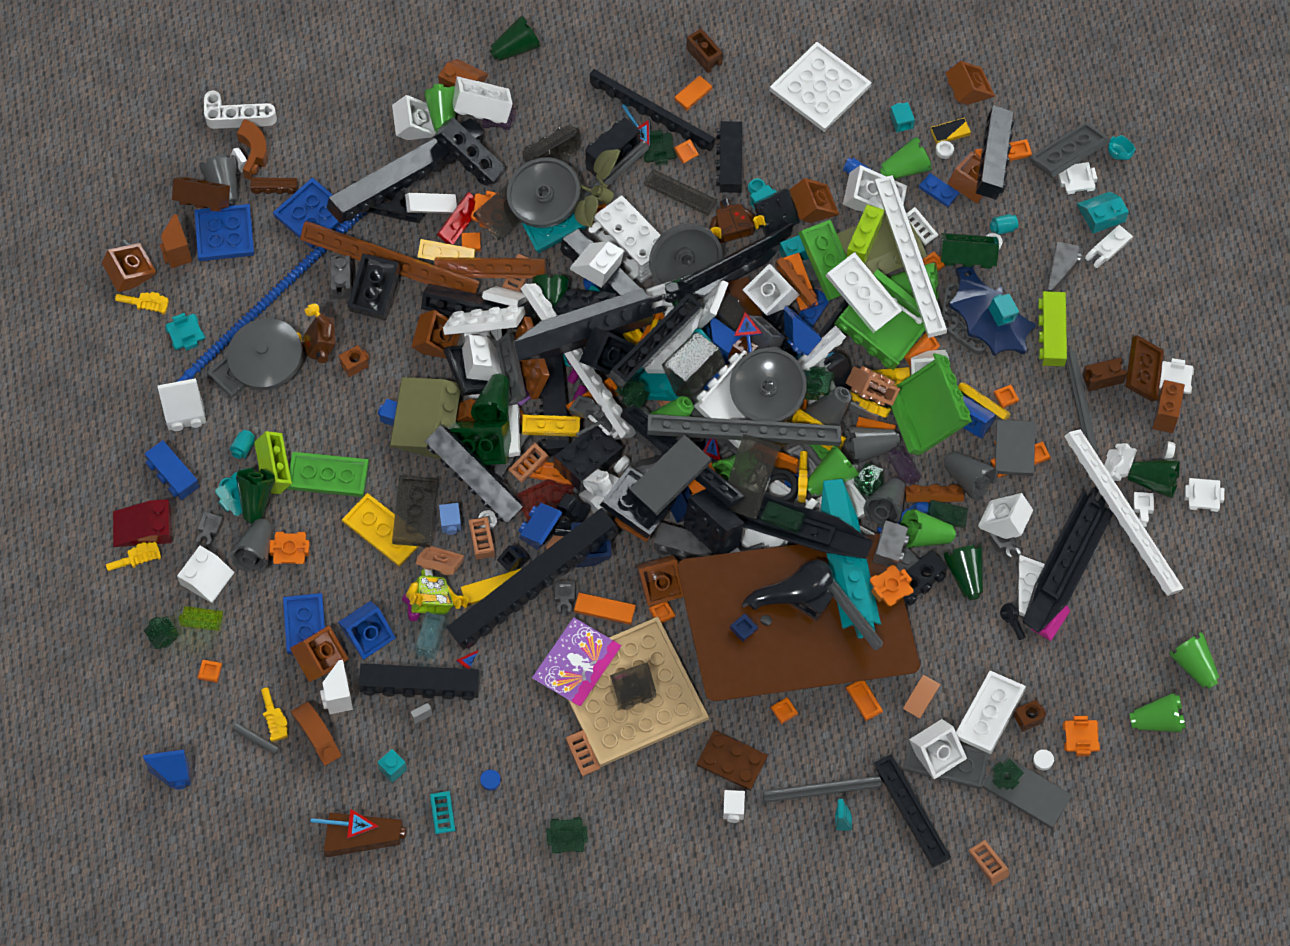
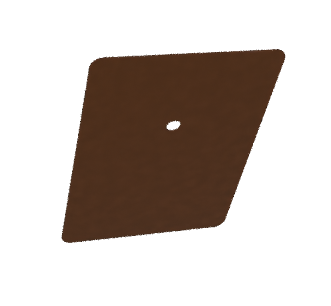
[677,534,920,701]

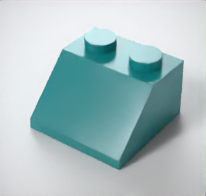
[1077,191,1129,234]

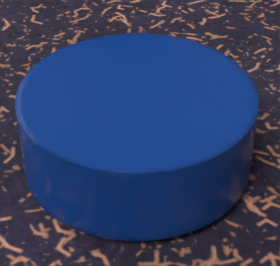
[480,770,501,791]

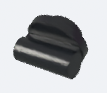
[553,520,571,536]

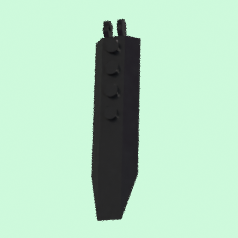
[664,223,793,303]
[513,288,666,360]
[715,484,873,559]
[1023,487,1114,633]

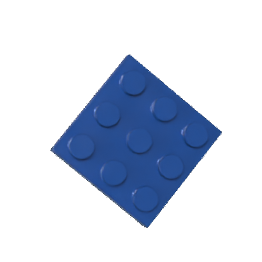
[273,178,340,249]
[194,204,254,261]

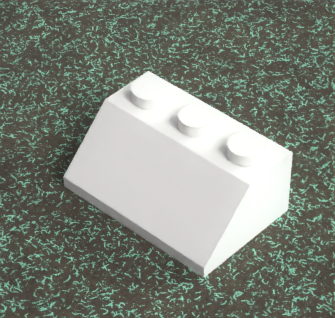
[452,76,513,123]

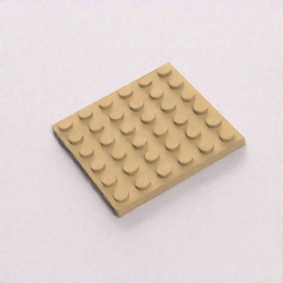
[567,617,709,767]

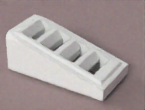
[906,207,938,246]

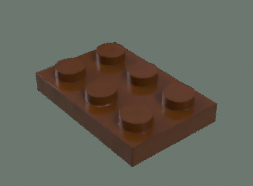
[1125,335,1164,402]
[696,730,768,791]

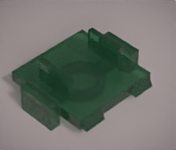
[643,130,677,166]
[804,367,835,400]
[546,817,588,854]

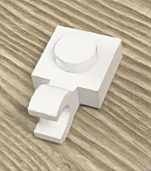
[1133,492,1154,527]

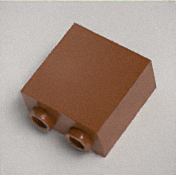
[1152,380,1185,433]

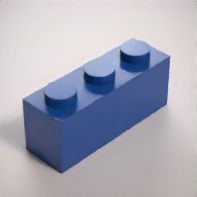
[144,440,199,500]

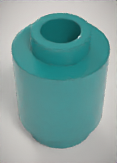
[990,214,1019,235]
[229,430,255,459]

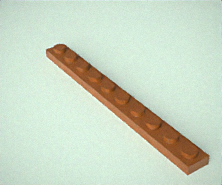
[300,221,480,294]

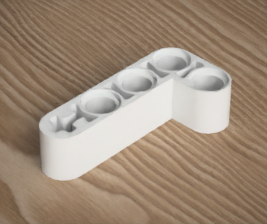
[204,91,277,129]

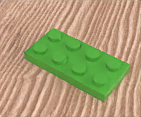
[798,220,847,301]
[287,452,369,497]

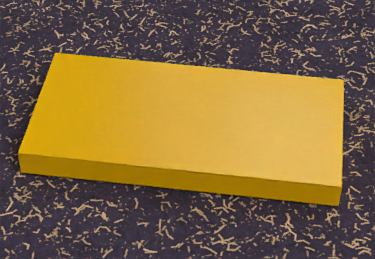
[342,493,425,567]

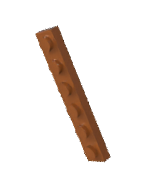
[434,257,546,278]

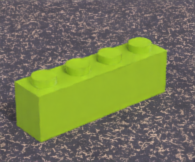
[1038,291,1067,367]

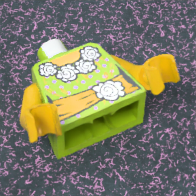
[406,569,469,614]

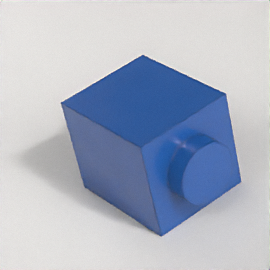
[378,399,397,426]

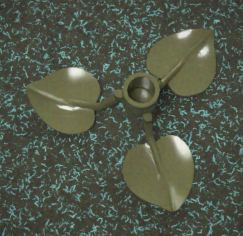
[574,149,620,228]

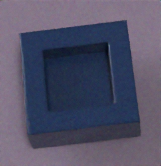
[729,614,758,642]

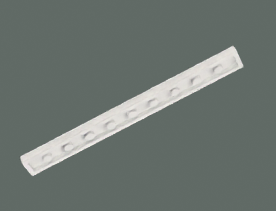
[875,175,947,338]
[520,284,636,439]
[1064,429,1184,596]

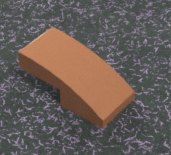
[903,675,941,719]

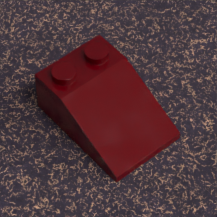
[113,499,172,547]

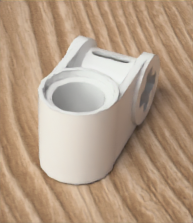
[583,469,615,497]

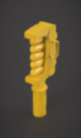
[115,292,169,315]
[848,390,891,417]
[798,451,808,503]
[106,542,161,571]
[261,688,288,742]

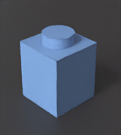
[439,503,461,535]

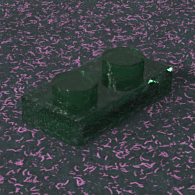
[928,500,968,528]
[761,501,805,533]

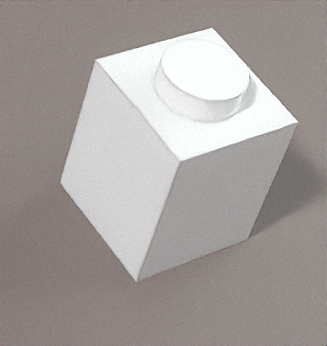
[723,790,745,823]

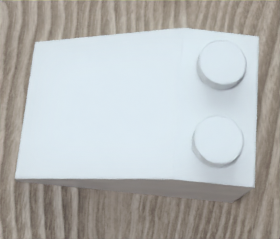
[843,165,907,214]
[158,378,206,431]

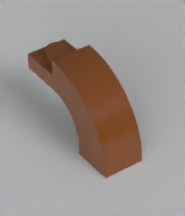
[237,119,268,180]
[290,701,342,766]

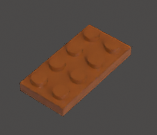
[514,317,550,399]

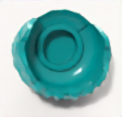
[1107,135,1136,160]

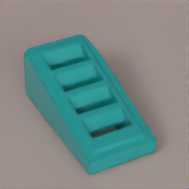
[430,791,455,834]
[835,799,852,831]

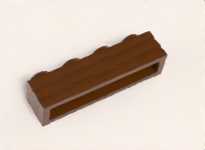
[250,177,298,194]

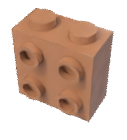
[846,366,900,406]

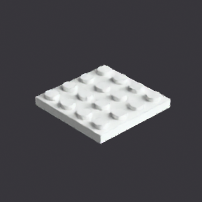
[770,42,872,132]

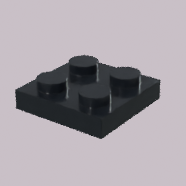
[753,189,800,236]

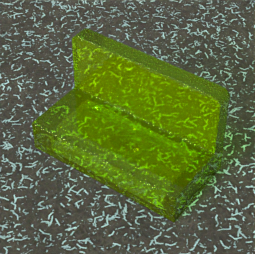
[178,606,223,631]

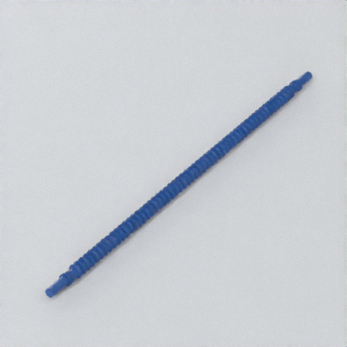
[176,212,366,382]

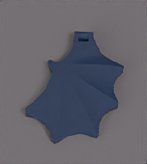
[949,266,1036,356]

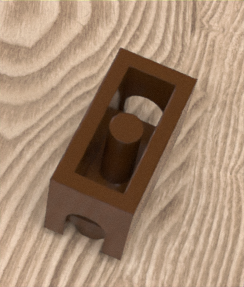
[686,28,723,73]
[1082,357,1127,392]

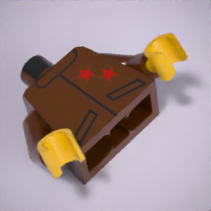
[709,199,766,244]
[296,303,335,363]

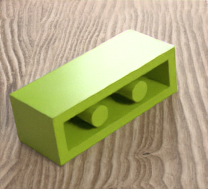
[847,204,884,264]
[254,431,292,494]

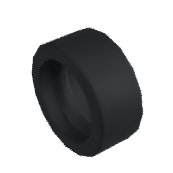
[761,469,798,503]

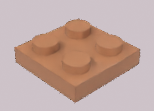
[416,545,465,575]

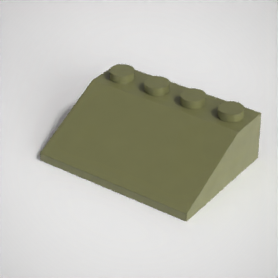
[837,214,927,275]
[389,377,460,459]

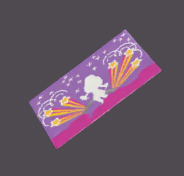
[532,618,622,706]

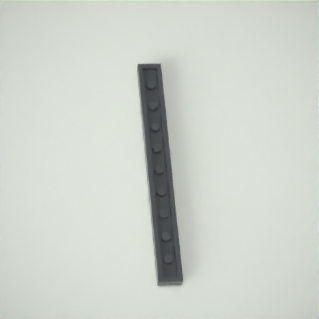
[647,414,841,446]

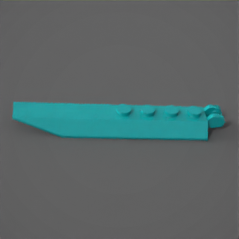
[821,479,881,638]

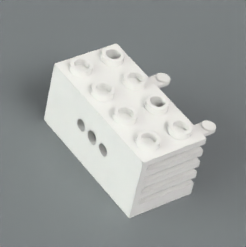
[589,195,661,283]

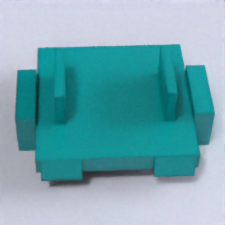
[165,313,206,351]
[215,472,242,517]

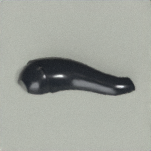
[742,559,833,610]

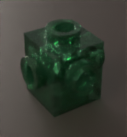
[615,379,650,408]
[854,463,883,496]
[144,617,179,649]
[991,758,1024,790]

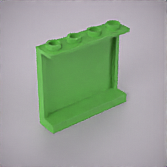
[834,269,925,370]
[890,353,972,455]

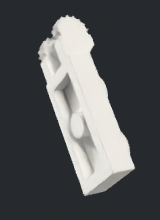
[1085,225,1133,268]

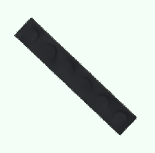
[873,754,951,868]

